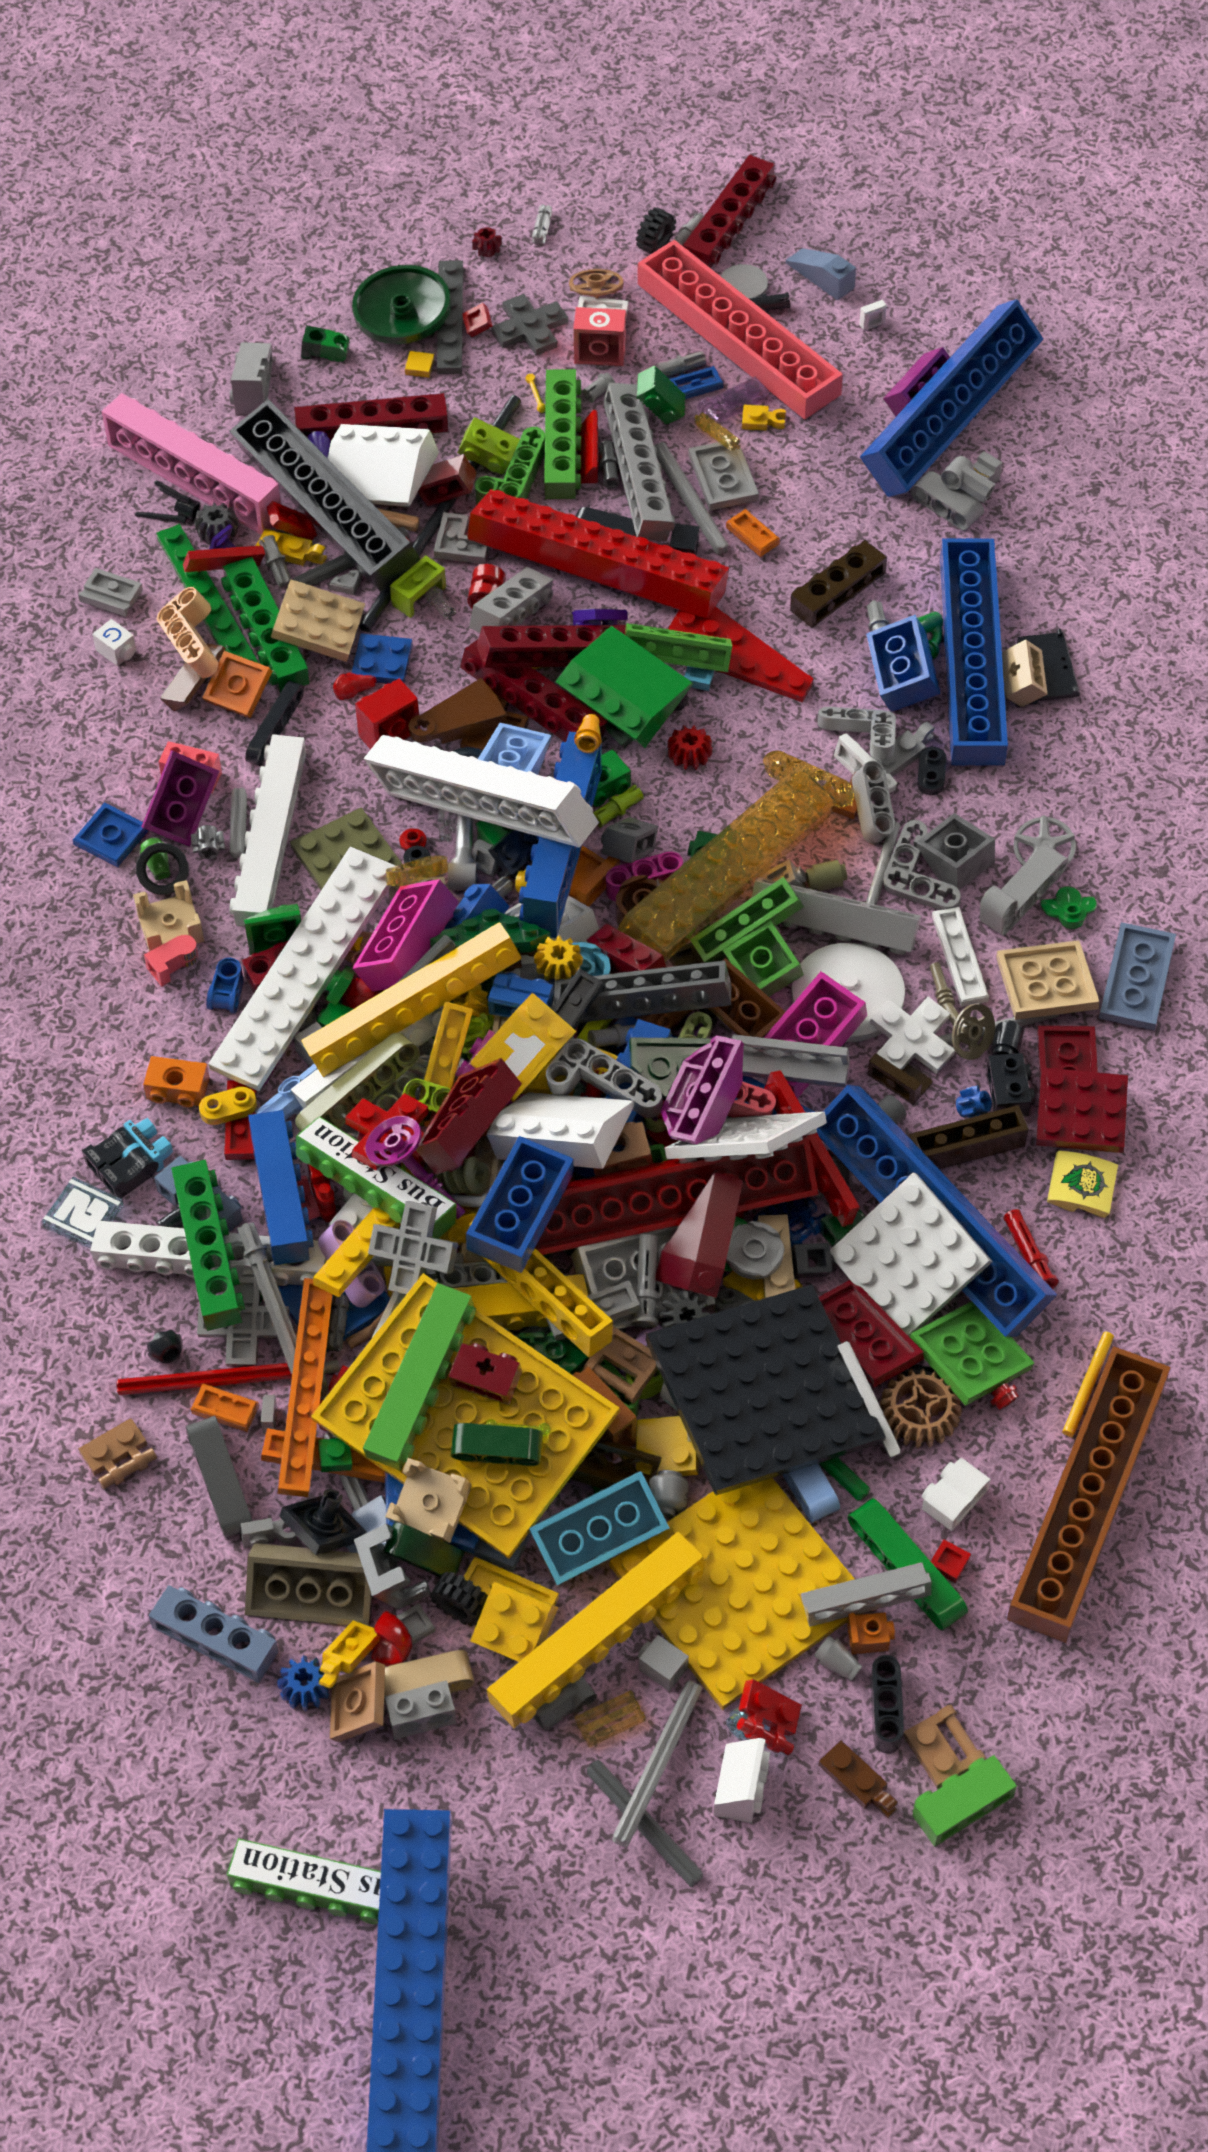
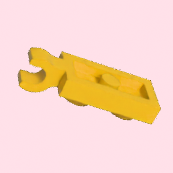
[256,528,327,566]
[319,1620,380,1688]

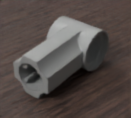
[941,456,996,503]

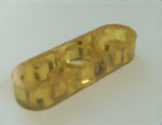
[385,855,448,886]

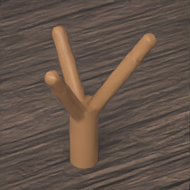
[346,1310,385,1349]

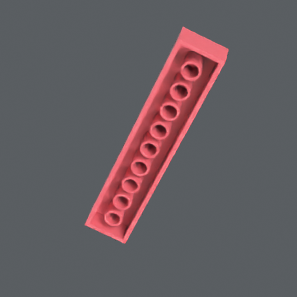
[638,240,843,420]

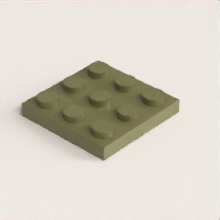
[290,807,402,890]

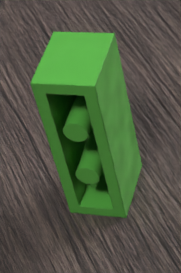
[912,1755,1017,1847]

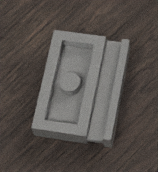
[78,568,143,617]

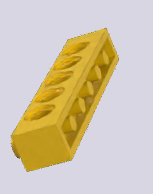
[469,1221,613,1358]

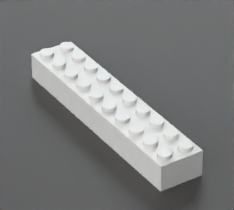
[364,735,599,848]

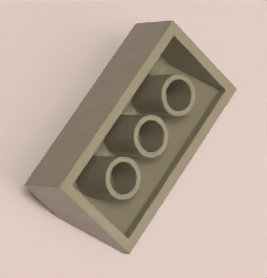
[245,1543,374,1626]

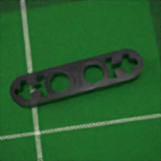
[245,681,304,766]

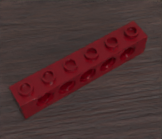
[683,154,777,268]
[294,393,449,441]
[477,625,626,668]
[460,639,608,742]

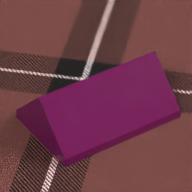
[141,750,220,847]

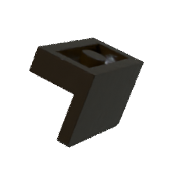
[867,1053,933,1105]

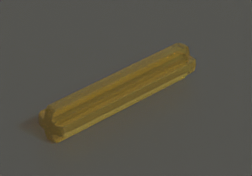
[694,412,741,452]

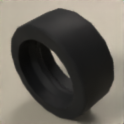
[136,843,189,895]

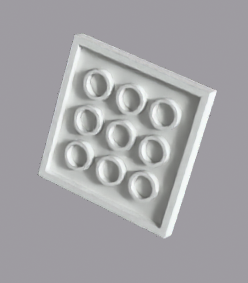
[665,1112,827,1163]
[830,1172,993,1337]

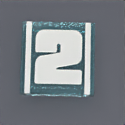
[41,1177,124,1249]

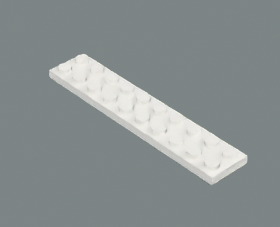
[208,847,400,1091]

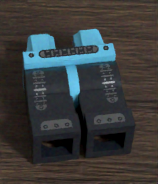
[81,1118,173,1201]

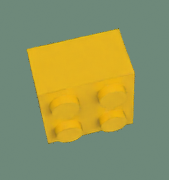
[470,1582,558,1662]

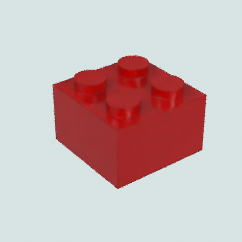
[355,678,420,750]

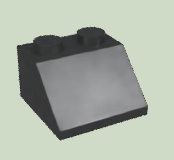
[916,813,995,890]

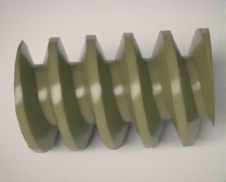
[424,1156,489,1194]

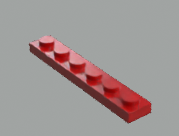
[764,1070,860,1227]

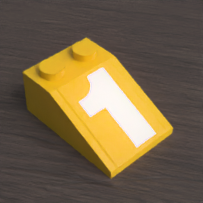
[470,992,576,1102]

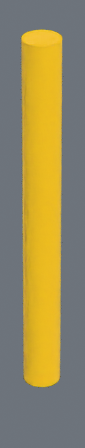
[1062,1331,1114,1437]

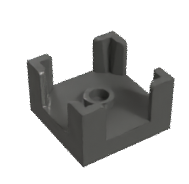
[354,1523,431,1609]

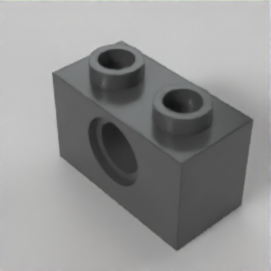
[601,817,659,863]

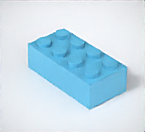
[529,1471,669,1585]

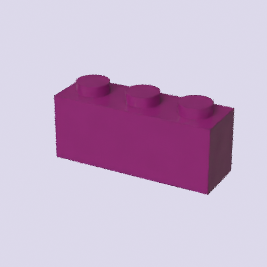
[883,347,950,416]

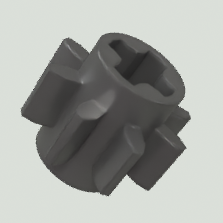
[191,825,225,859]

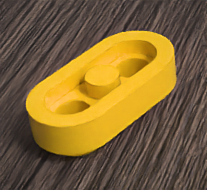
[199,1087,257,1125]

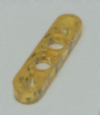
[763,750,854,807]

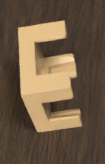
[133,880,204,952]
[385,1458,472,1543]

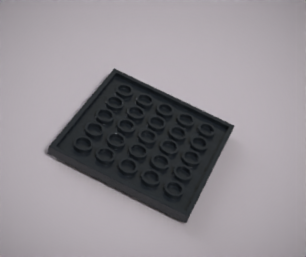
[645,1284,886,1496]

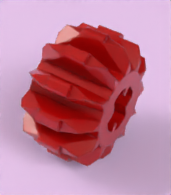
[667,724,713,771]

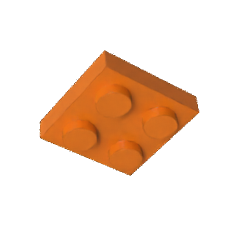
[202,651,273,718]

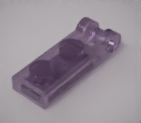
[697,377,769,425]

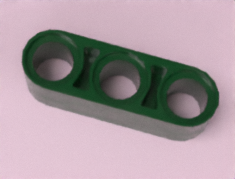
[450,1423,543,1466]
[383,1521,465,1578]

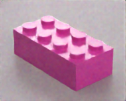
[352,879,459,991]
[764,971,868,1099]

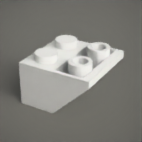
[714,1738,770,1823]

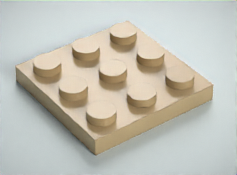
[271,579,365,662]
[996,940,1099,1020]

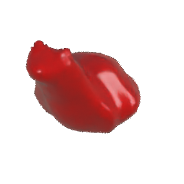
[333,672,377,700]

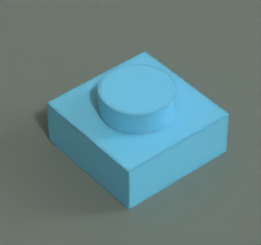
[684,666,714,691]

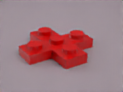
[346,1093,428,1170]

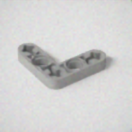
[817,707,896,759]
[883,820,961,910]

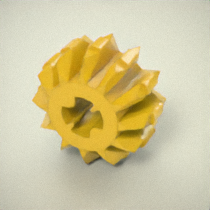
[534,935,583,981]

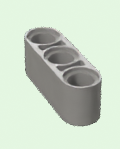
[910,471,984,530]
[852,761,895,844]

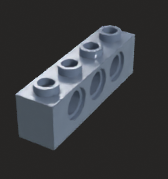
[148,1585,279,1683]

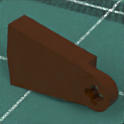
[409,678,507,744]

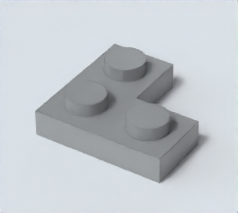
[434,512,489,564]

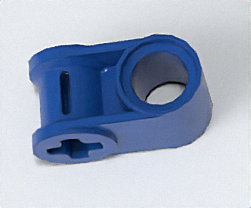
[206,957,244,1014]

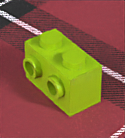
[457,417,520,474]

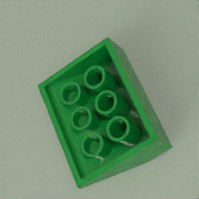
[556,626,693,748]

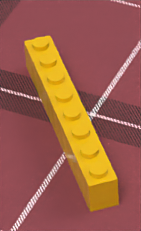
[301,922,522,1077]
[487,1532,704,1728]

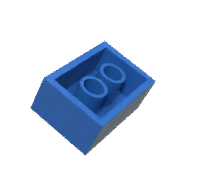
[866,614,941,712]

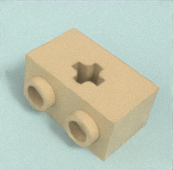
[1002,640,1047,707]

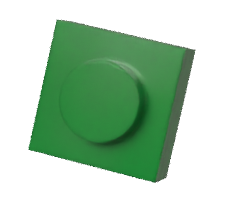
[318,1438,352,1472]

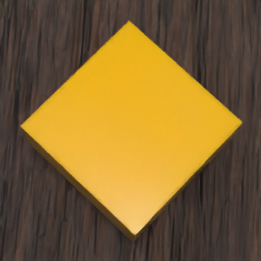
[405,351,435,378]

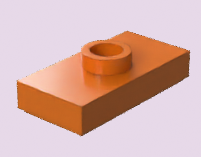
[726,509,780,557]
[191,1384,259,1432]

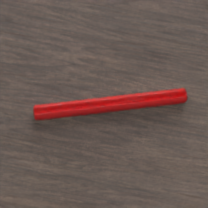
[116,1363,292,1395]

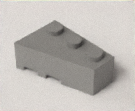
[230,342,273,415]

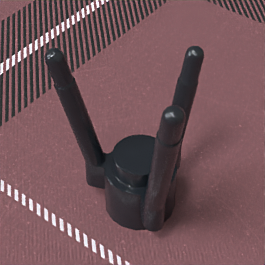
[135,480,201,524]

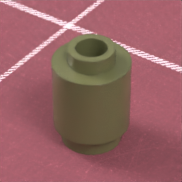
[805,860,848,891]

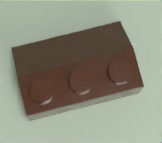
[708,958,785,1038]

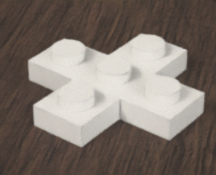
[870,997,955,1074]

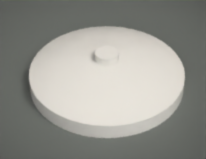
[792,943,905,1042]

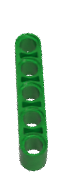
[847,1498,968,1631]

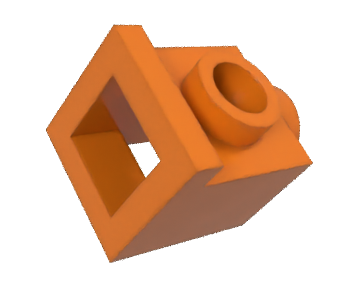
[847,1612,895,1655]

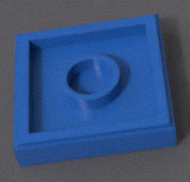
[73,802,148,867]

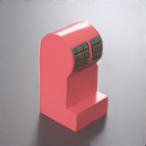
[144,935,198,987]

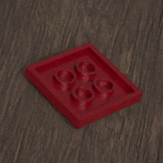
[1036,1068,1128,1153]

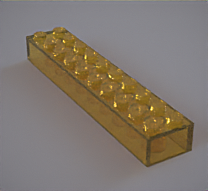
[617,765,838,962]

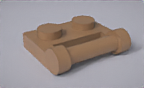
[583,1326,658,1403]
[903,1705,987,1789]

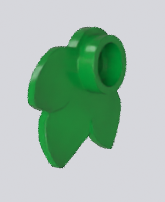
[1041,886,1097,929]

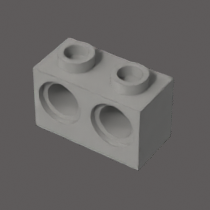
[385,1680,456,1740]

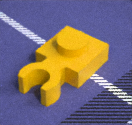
[742,405,786,431]

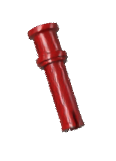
[1003,1209,1059,1289]

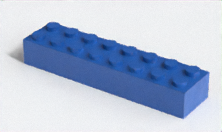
[519,731,602,938]

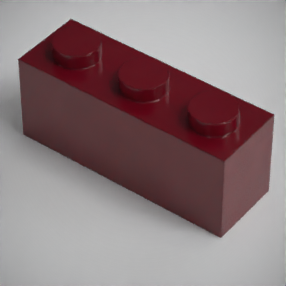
[586,923,667,974]

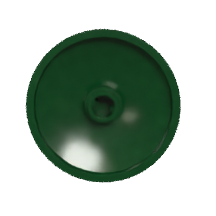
[352,265,451,344]

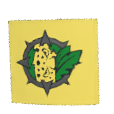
[1047,1151,1118,1218]

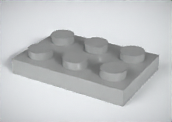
[688,438,759,511]

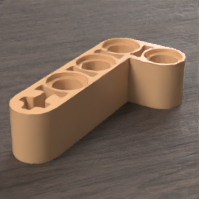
[157,587,219,678]

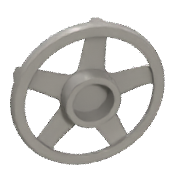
[1014,816,1076,865]

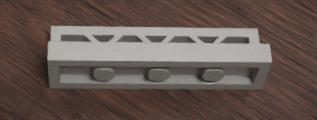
[732,1034,850,1088]
[801,1562,931,1627]

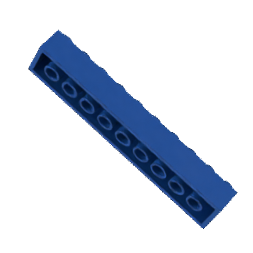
[860,299,1044,497]
[940,538,1008,766]
[816,1085,1057,1337]
[366,1809,452,2152]

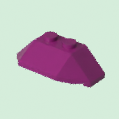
[660,1035,744,1144]

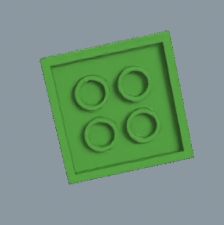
[910,1301,1034,1406]

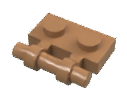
[78,1418,157,1489]

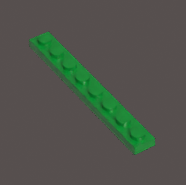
[156,524,259,663]

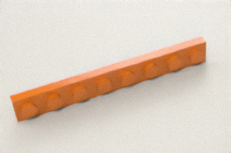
[277,1278,333,1497]

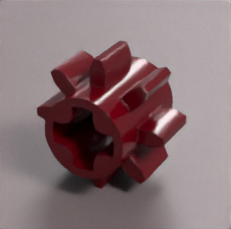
[472,227,502,258]

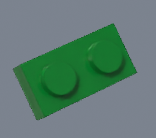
[326,965,355,1005]

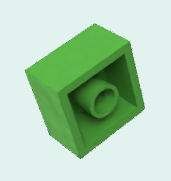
[723,920,804,997]

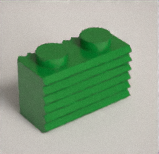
[636,366,686,424]

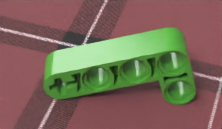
[475,427,545,505]

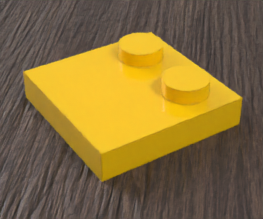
[636,1416,699,1476]

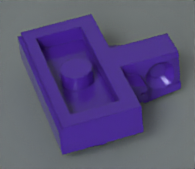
[572,609,628,625]

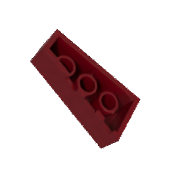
[416,1058,522,1175]

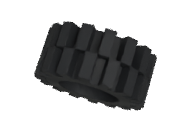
[636,207,676,254]
[430,1572,488,1627]

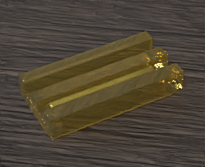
[574,1690,646,1748]

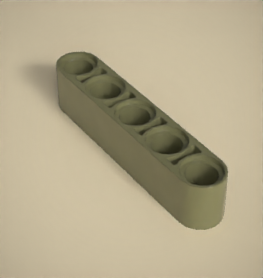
[295,1032,420,1132]

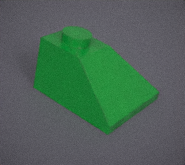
[244,904,301,955]

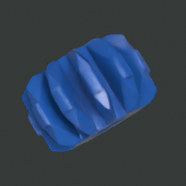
[277,1654,329,1712]

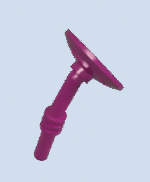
[365,1116,466,1220]

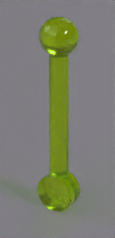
[485,1419,550,1437]

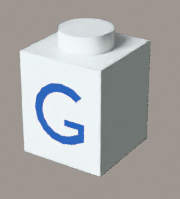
[92,619,136,666]

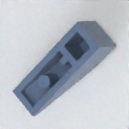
[785,248,856,300]

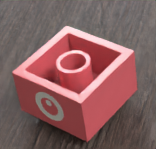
[573,307,626,366]

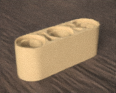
[384,1650,475,1705]

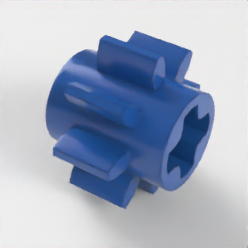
[956,1085,992,1118]

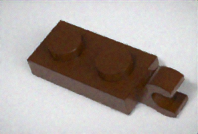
[818,1740,898,1818]

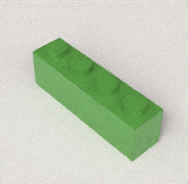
[690,877,804,963]

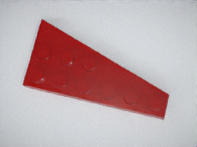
[668,606,814,703]

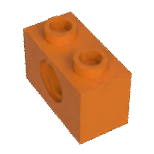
[143,1056,210,1107]

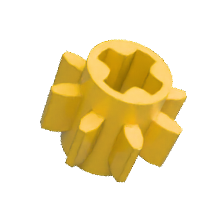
[453,985,488,1017]

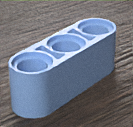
[783,1464,840,1523]

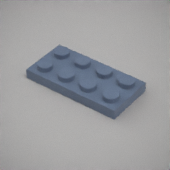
[1099,922,1176,1031]

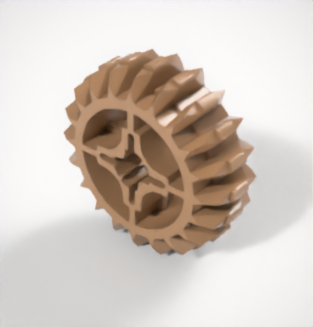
[879,1368,962,1449]

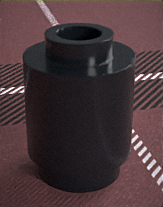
[991,1020,1024,1055]

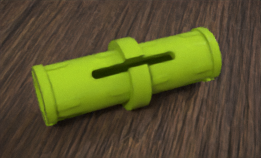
[592,785,644,828]

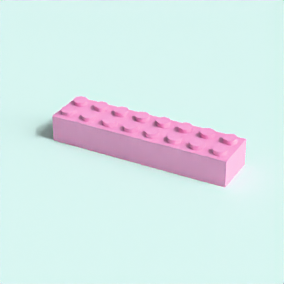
[102,393,281,535]

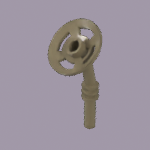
[930,962,995,1060]

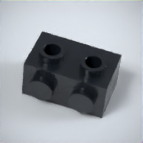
[986,1053,1035,1116]

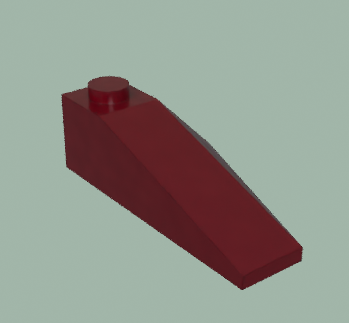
[656,1172,743,1298]

